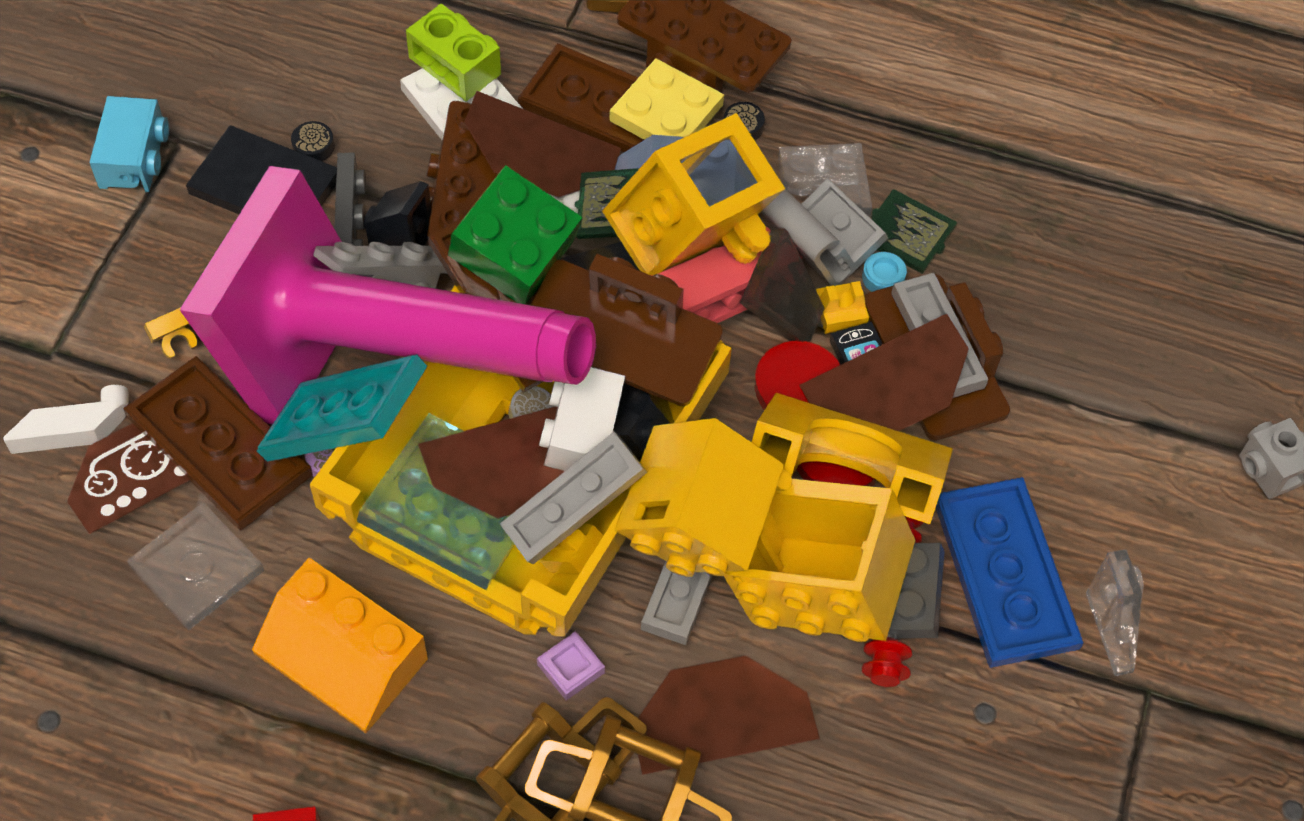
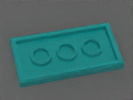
[257,355,427,462]

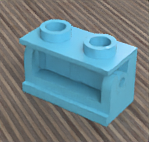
[89,96,169,192]

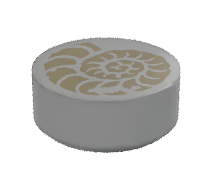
[508,386,555,419]

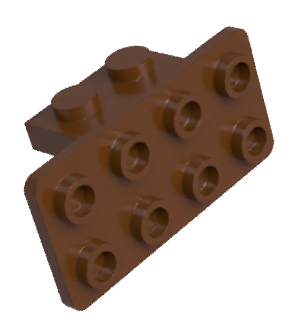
[617,0,792,93]
[426,101,498,237]
[531,254,723,407]
[864,274,1010,441]

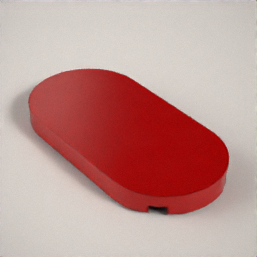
[754,340,877,487]

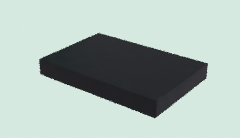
[186,125,337,214]

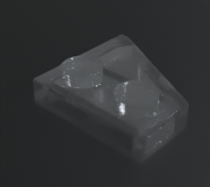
[778,143,872,217]
[1085,549,1144,676]

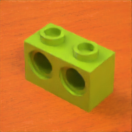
[406,3,501,102]

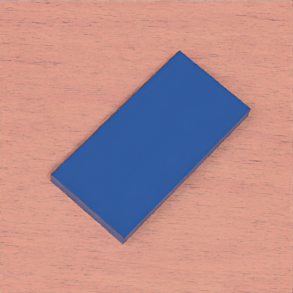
[936,477,1083,668]

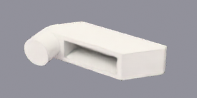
[4,385,129,454]

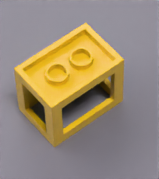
[602,113,785,275]

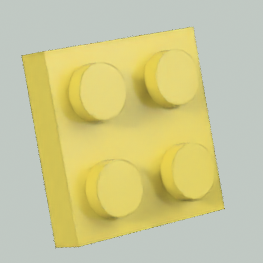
[610,58,724,140]

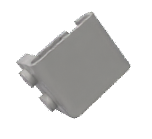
[761,178,888,286]

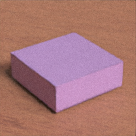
[537,631,605,701]

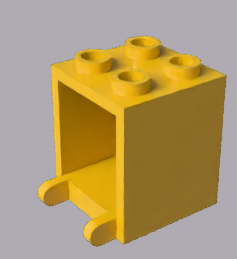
[615,418,792,577]

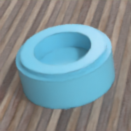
[862,252,907,292]

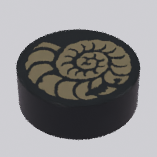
[724,102,765,141]
[291,121,335,161]

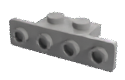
[313,242,447,288]

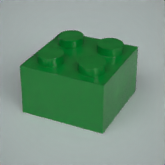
[448,165,583,304]

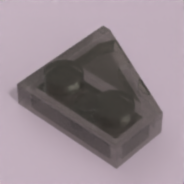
[740,228,824,342]

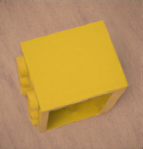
[724,479,915,642]

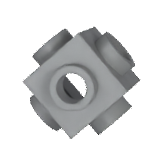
[1239,418,1304,500]

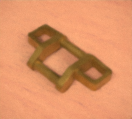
[476,697,647,821]
[525,715,732,821]

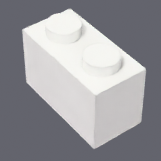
[539,367,625,471]

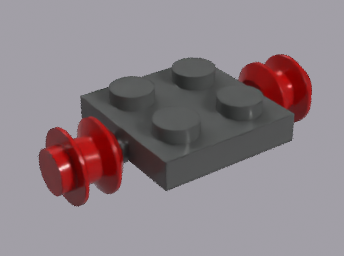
[842,516,945,687]

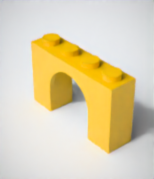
[751,393,953,524]

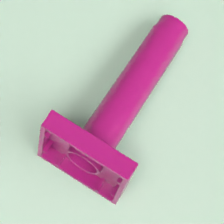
[180,166,596,424]

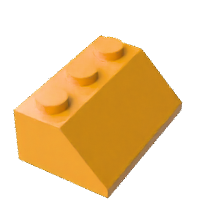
[252,558,428,733]

